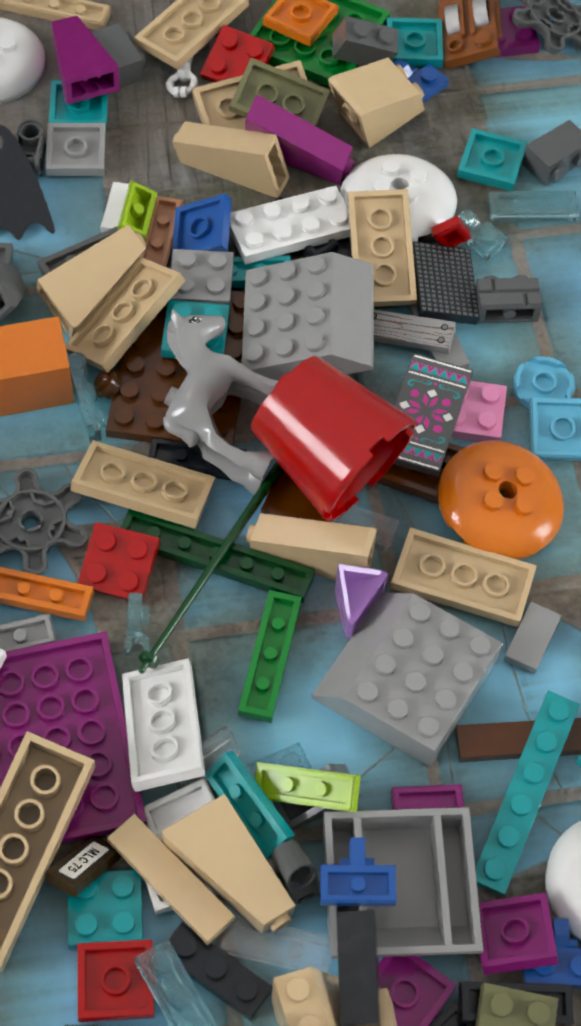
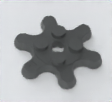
[512,0,581,54]
[0,468,89,575]

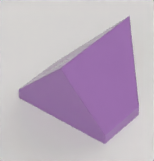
[334,563,388,638]

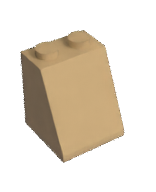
[328,58,424,149]
[271,967,340,1026]

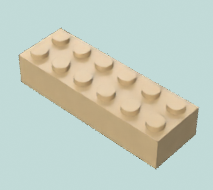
[0,731,95,972]

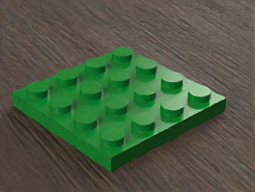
[250,0,390,87]

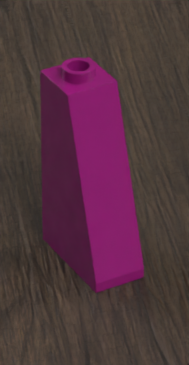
[51,15,120,105]
[245,95,355,185]

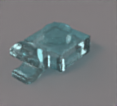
[459,208,509,261]
[124,593,151,656]

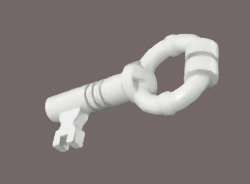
[166,57,198,98]

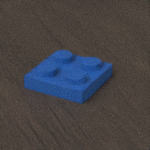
[171,193,232,259]

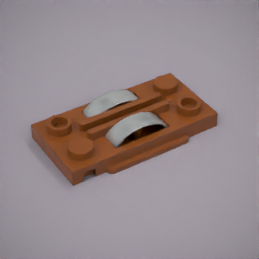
[438,0,503,69]

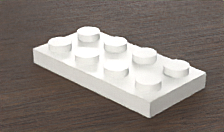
[229,186,350,264]
[122,658,205,792]

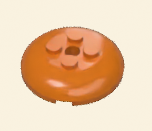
[438,440,564,560]

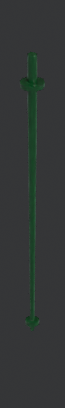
[139,374,349,674]

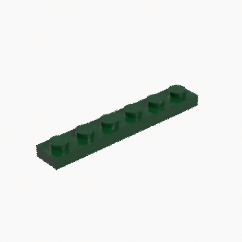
[120,509,315,604]

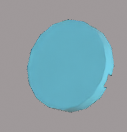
[512,356,575,409]

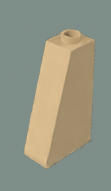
[172,121,290,198]
[36,225,146,338]
[246,513,377,581]
[161,794,295,934]

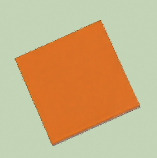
[262,0,338,47]

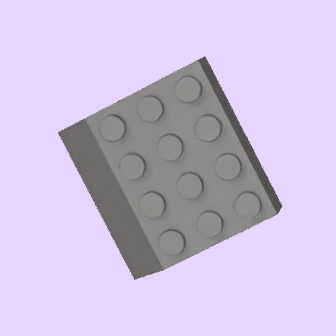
[242,252,374,380]
[312,593,503,767]
[322,807,483,958]

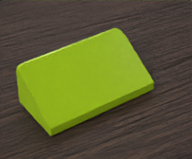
[117,180,158,240]

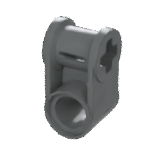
[16,119,46,176]
[272,840,320,910]

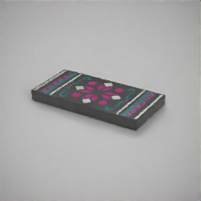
[394,353,474,477]

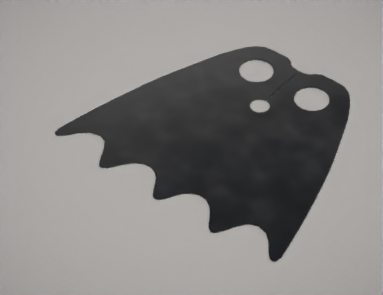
[0,125,55,240]

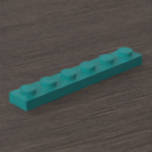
[475,690,580,897]

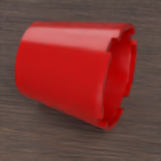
[251,356,418,522]

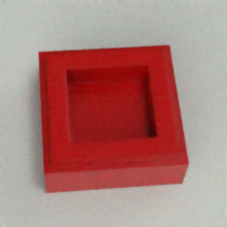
[431,216,472,247]

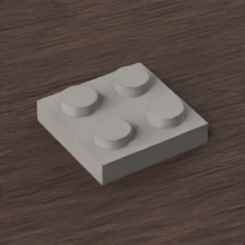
[45,123,106,176]
[170,249,234,305]

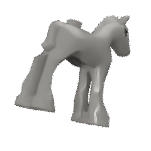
[163,310,278,495]

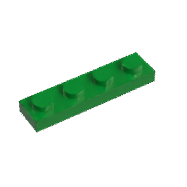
[238,590,302,723]

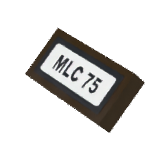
[46,836,121,897]

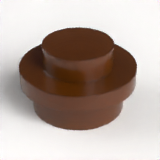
[93,369,122,399]

